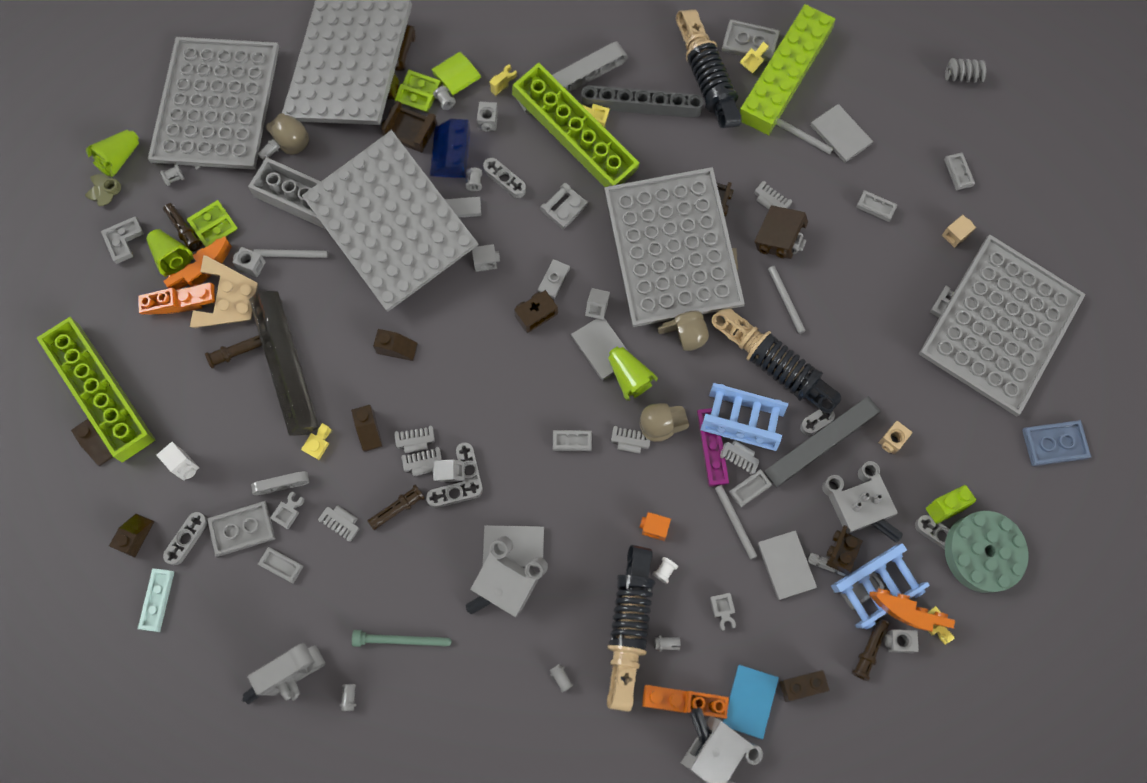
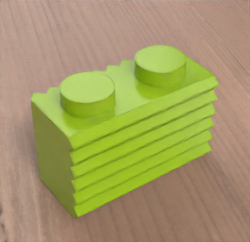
[926,485,976,524]

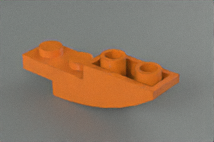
[163,236,232,290]
[138,282,215,314]
[869,589,955,632]
[642,685,729,719]

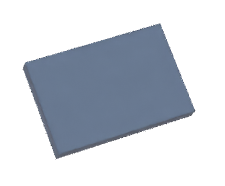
[1022,420,1091,466]

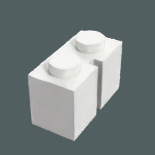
[157,442,199,481]

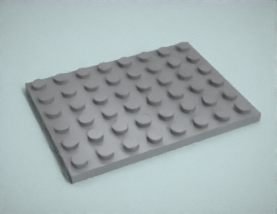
[282,0,412,125]
[148,37,279,169]
[302,130,479,312]
[604,167,745,327]
[919,234,1086,417]

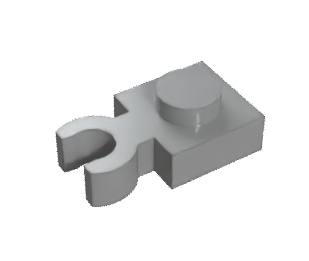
[270,492,304,529]
[710,593,736,631]

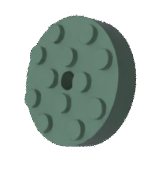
[945,511,1029,593]

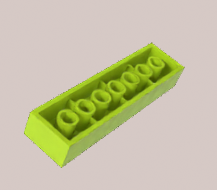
[740,4,836,136]
[512,62,639,187]
[37,317,156,463]

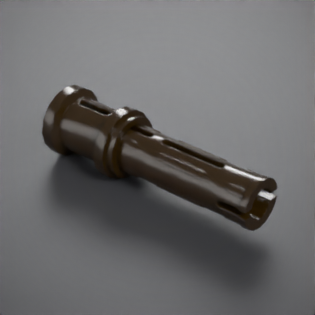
[163,203,202,252]
[205,334,265,369]
[367,484,425,531]
[852,618,890,681]

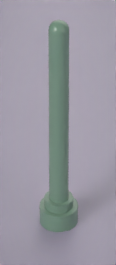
[352,630,452,647]

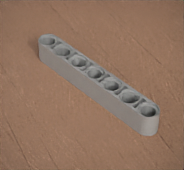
[516,42,628,114]

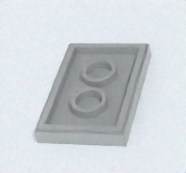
[721,19,780,62]
[810,104,873,163]
[571,318,628,381]
[207,501,275,557]
[483,525,544,567]
[757,530,817,601]

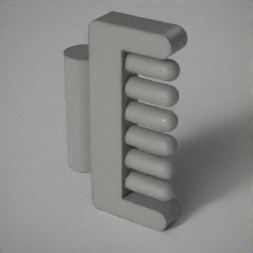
[754,181,792,209]
[394,426,435,453]
[611,426,650,453]
[720,440,759,475]
[401,447,442,476]
[318,505,359,542]

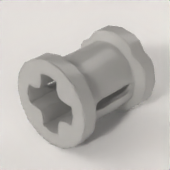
[433,86,456,110]
[160,164,185,186]
[466,168,482,192]

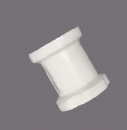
[652,557,678,584]

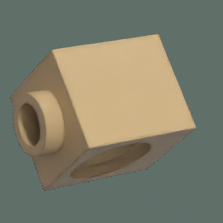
[942,215,976,248]
[878,421,913,454]

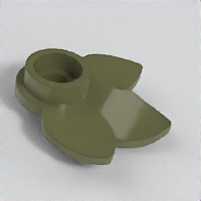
[85,174,121,206]

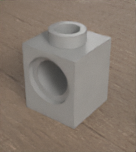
[477,102,498,131]
[472,244,500,272]
[233,247,266,277]
[585,288,610,320]
[433,459,464,482]
[885,630,919,653]

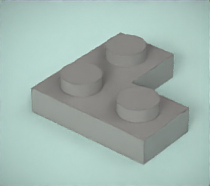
[101,216,144,264]

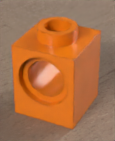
[639,512,671,541]

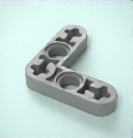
[426,442,483,508]

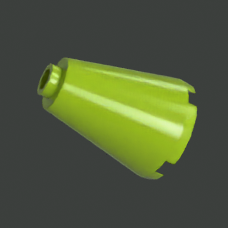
[86,130,139,177]
[147,229,194,277]
[608,346,658,401]

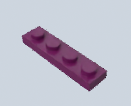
[697,408,729,487]

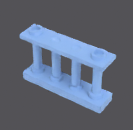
[701,383,788,451]
[831,543,930,630]

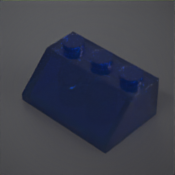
[430,119,470,178]

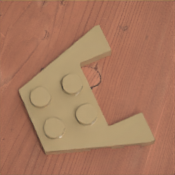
[190,255,258,328]

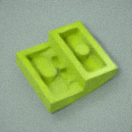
[431,52,481,96]
[395,70,442,112]
[187,200,238,247]

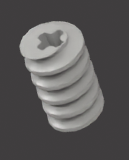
[945,58,986,83]

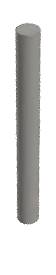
[776,118,834,155]
[253,249,328,258]
[768,266,806,334]
[715,485,757,560]

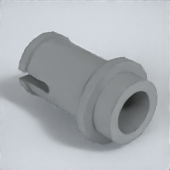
[257,139,280,161]
[654,635,680,652]
[550,664,573,692]
[340,684,356,711]

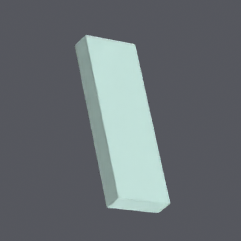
[138,568,174,632]

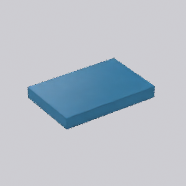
[723,665,779,739]

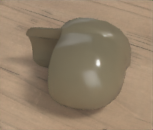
[266,113,309,155]
[658,310,709,351]
[639,403,689,442]

